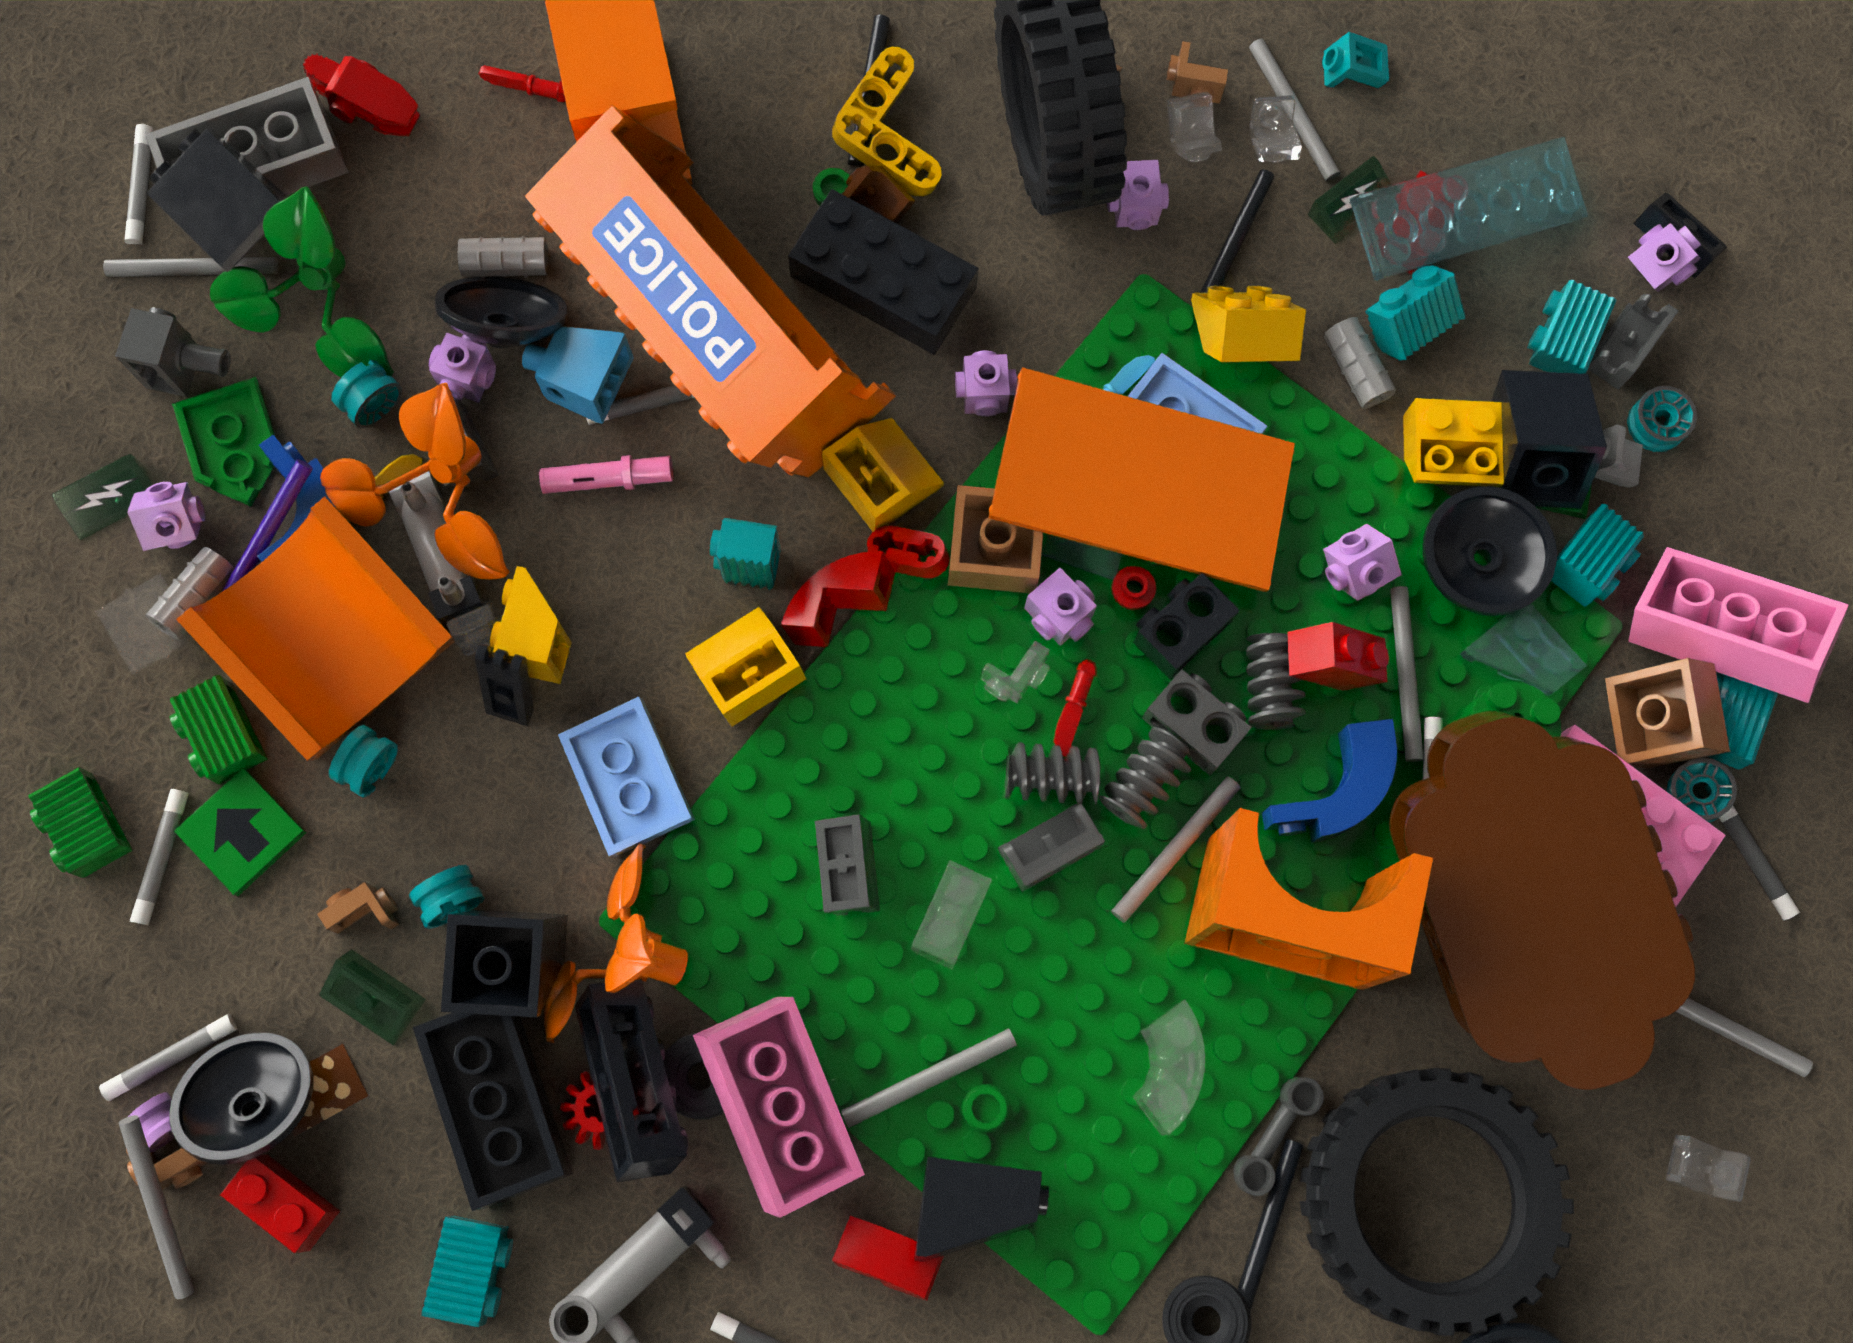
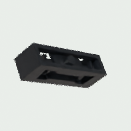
[575,979,688,1182]

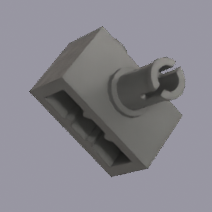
[115,308,231,397]

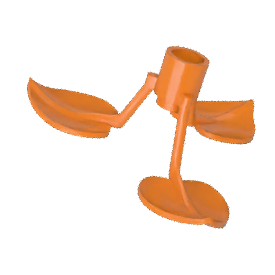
[320,383,510,580]
[544,843,688,1043]

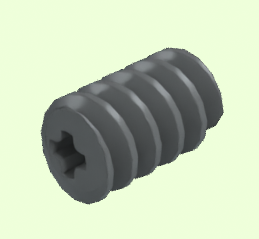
[1246,633,1306,730]
[1098,727,1192,830]
[1005,742,1100,805]

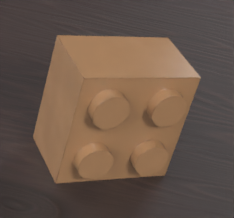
[948,485,1043,593]
[1605,658,1730,768]

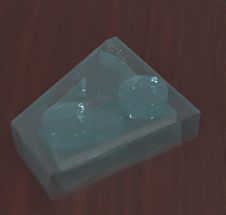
[1460,604,1587,696]

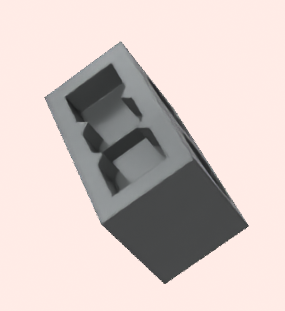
[1142,669,1252,776]

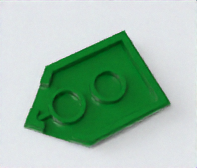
[172,377,275,507]

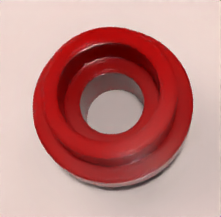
[1112,566,1156,610]

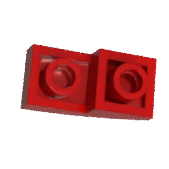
[832,1216,944,1301]

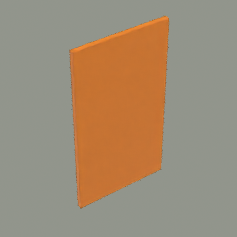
[989,367,1295,592]

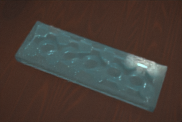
[1350,137,1588,281]

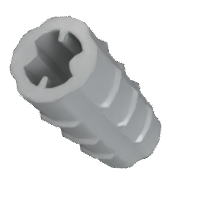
[458,235,548,278]
[1324,317,1396,409]
[145,547,234,640]

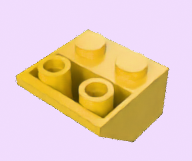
[1191,286,1306,362]
[1403,398,1504,487]
[822,418,944,532]
[490,566,572,684]
[685,607,806,727]

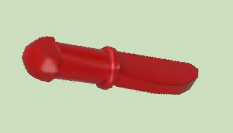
[478,65,565,102]
[1053,659,1097,757]

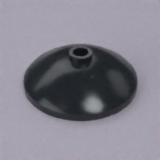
[435,277,567,348]
[1422,486,1557,616]
[169,1032,314,1165]

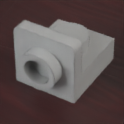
[1594,425,1643,488]

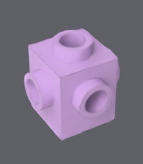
[1107,160,1169,230]
[1628,223,1701,292]
[429,333,496,403]
[955,350,1017,416]
[127,482,205,551]
[1323,524,1401,601]
[1024,568,1097,646]

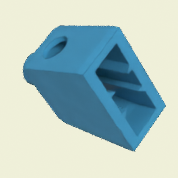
[522,327,634,424]

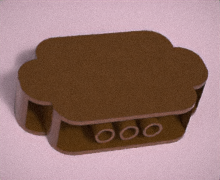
[1389,711,1695,1090]

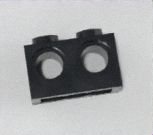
[1133,573,1240,680]

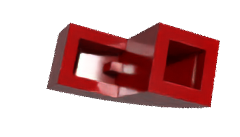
[781,551,895,647]

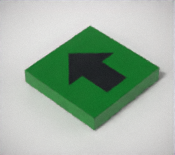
[174,768,307,897]

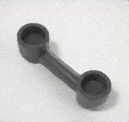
[1233,1077,1324,1196]

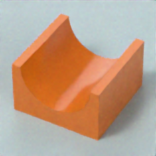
[545,0,693,185]
[176,497,455,761]
[1184,808,1433,990]

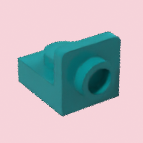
[1322,32,1389,89]

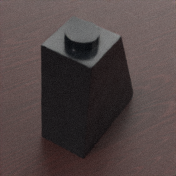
[914,1157,1049,1262]

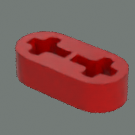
[867,526,950,578]

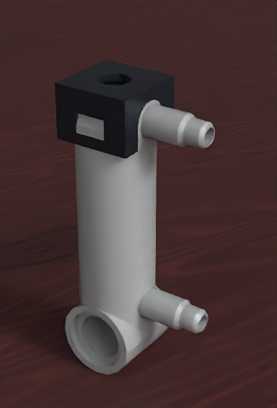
[387,471,491,635]
[549,1186,731,1343]

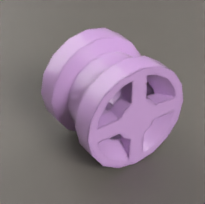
[128,1092,174,1153]

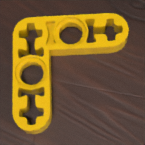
[832,47,942,196]

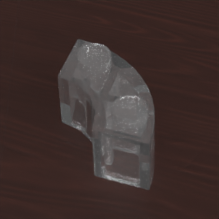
[1133,1000,1205,1135]

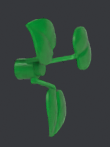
[210,186,394,377]

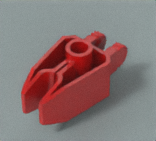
[303,54,420,136]

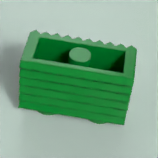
[169,675,268,785]
[29,767,133,878]

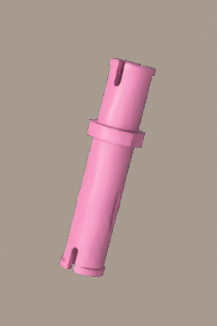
[539,455,674,494]

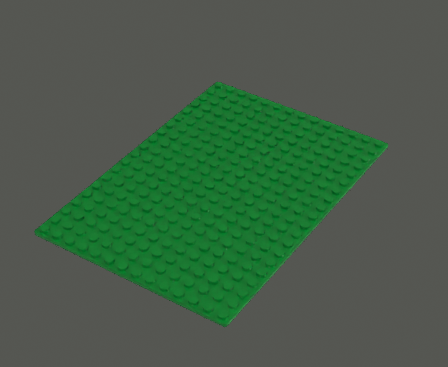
[599,274,1623,1335]

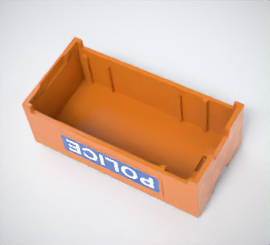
[525,105,896,478]

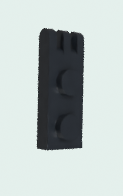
[475,643,534,727]

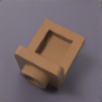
[1166,41,1228,106]
[317,882,399,934]
[126,1148,207,1190]

